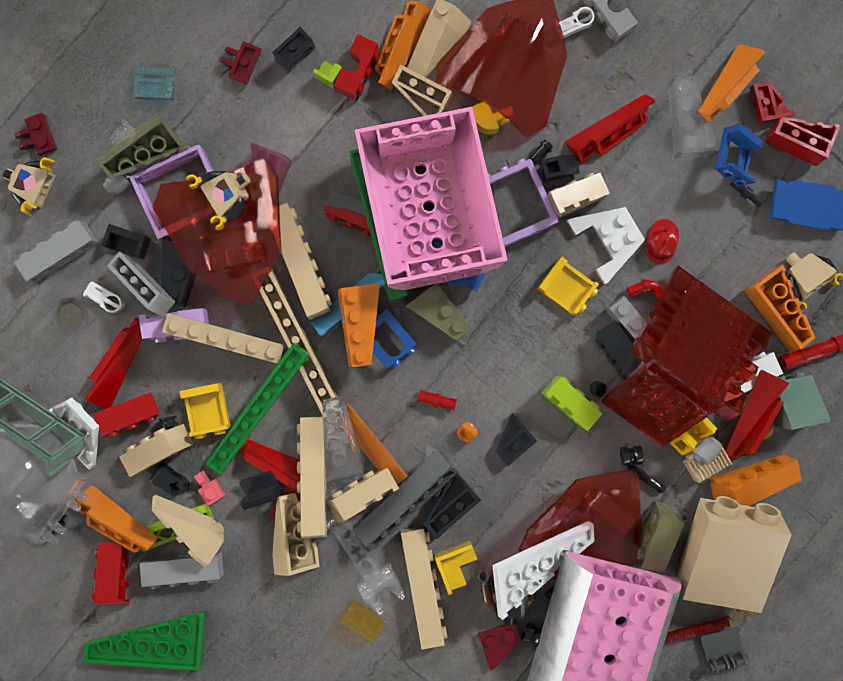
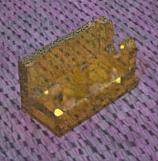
[340,599,385,643]

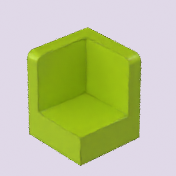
[313,61,342,89]

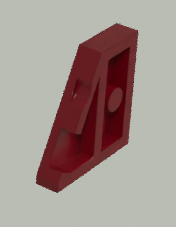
[478,623,521,671]

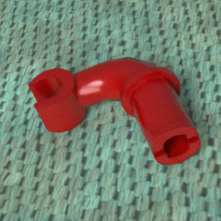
[626,278,671,309]

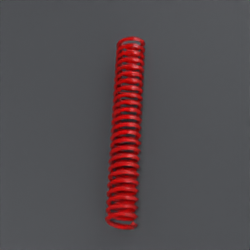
[664,616,732,645]

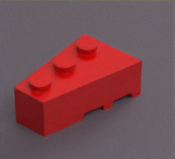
[765,117,841,166]
[91,542,130,606]

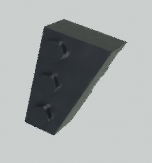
[595,320,650,389]
[424,472,482,539]

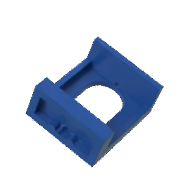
[715,124,764,187]
[373,309,417,369]

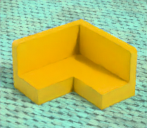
[435,540,478,595]

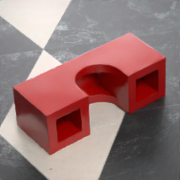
[334,34,380,101]

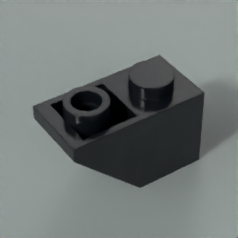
[538,155,580,184]

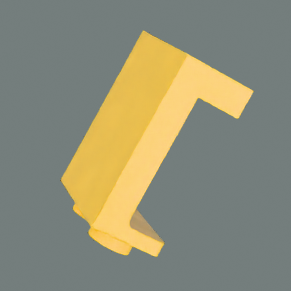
[537,257,599,316]
[180,383,231,439]

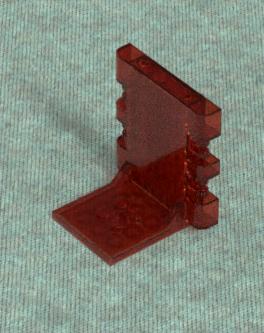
[601,265,772,447]

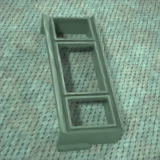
[0,378,85,478]

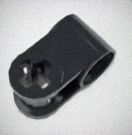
[149,463,189,496]

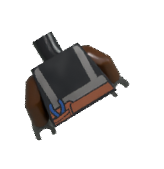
[478,571,536,625]

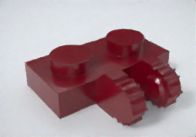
[220,41,262,85]
[14,112,58,156]

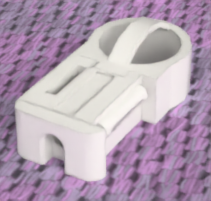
[555,7,595,39]
[83,282,124,313]

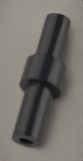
[729,182,765,208]

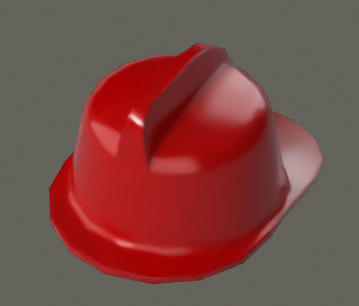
[645,219,679,264]

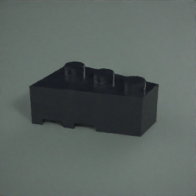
[161,239,204,307]

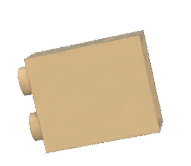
[675,496,792,613]

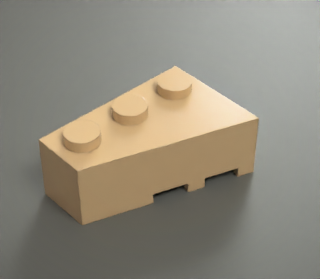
[327,468,399,523]

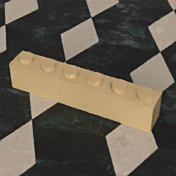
[266,203,333,320]
[162,313,284,364]
[297,417,327,538]
[401,526,448,649]

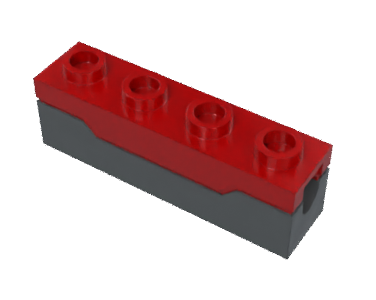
[323,190,371,236]

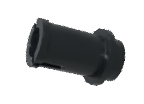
[529,140,553,165]

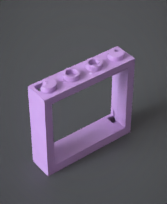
[129,145,218,241]
[488,159,559,247]

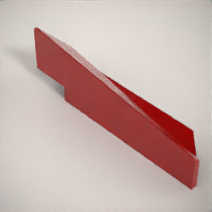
[565,94,655,164]
[84,317,143,409]
[725,370,789,460]
[238,439,330,491]

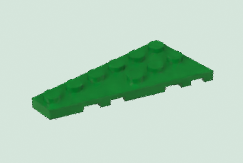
[83,610,206,671]

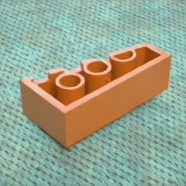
[744,264,815,352]

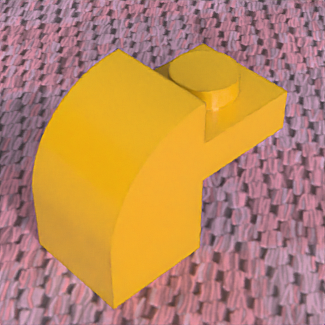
[472,100,514,134]
[669,415,717,456]

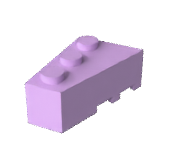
[139,308,209,343]

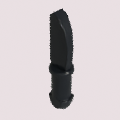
[627,465,666,493]

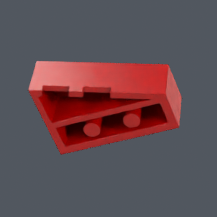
[93,392,160,438]

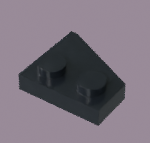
[495,413,537,466]

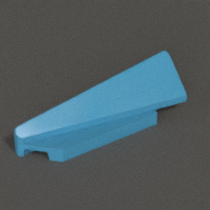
[311,273,385,337]

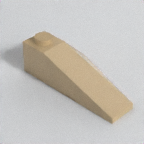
[407,0,471,77]
[272,493,320,576]
[152,495,224,567]

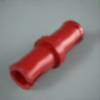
[417,390,457,411]

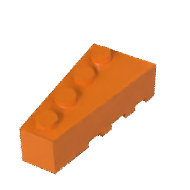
[338,283,380,367]
[709,454,802,506]

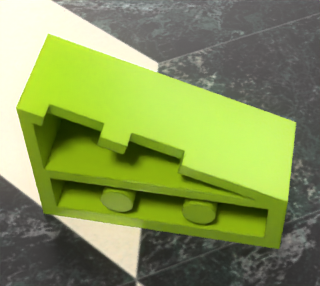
[541,376,602,431]

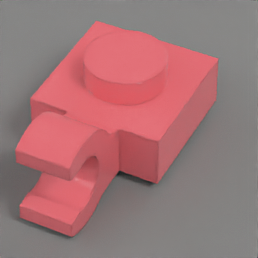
[194,471,226,506]

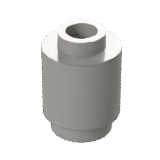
[102,172,132,196]
[692,436,722,466]

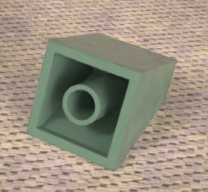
[775,372,831,430]

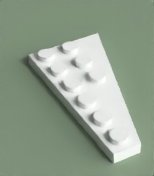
[492,521,595,620]

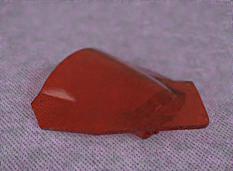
[436,0,567,137]
[152,158,282,305]
[518,470,642,580]

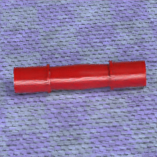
[779,334,843,371]

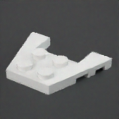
[566,207,645,284]
[48,398,99,470]

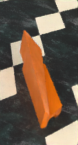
[375,1,432,90]
[699,45,765,123]
[344,403,407,484]
[76,485,157,552]

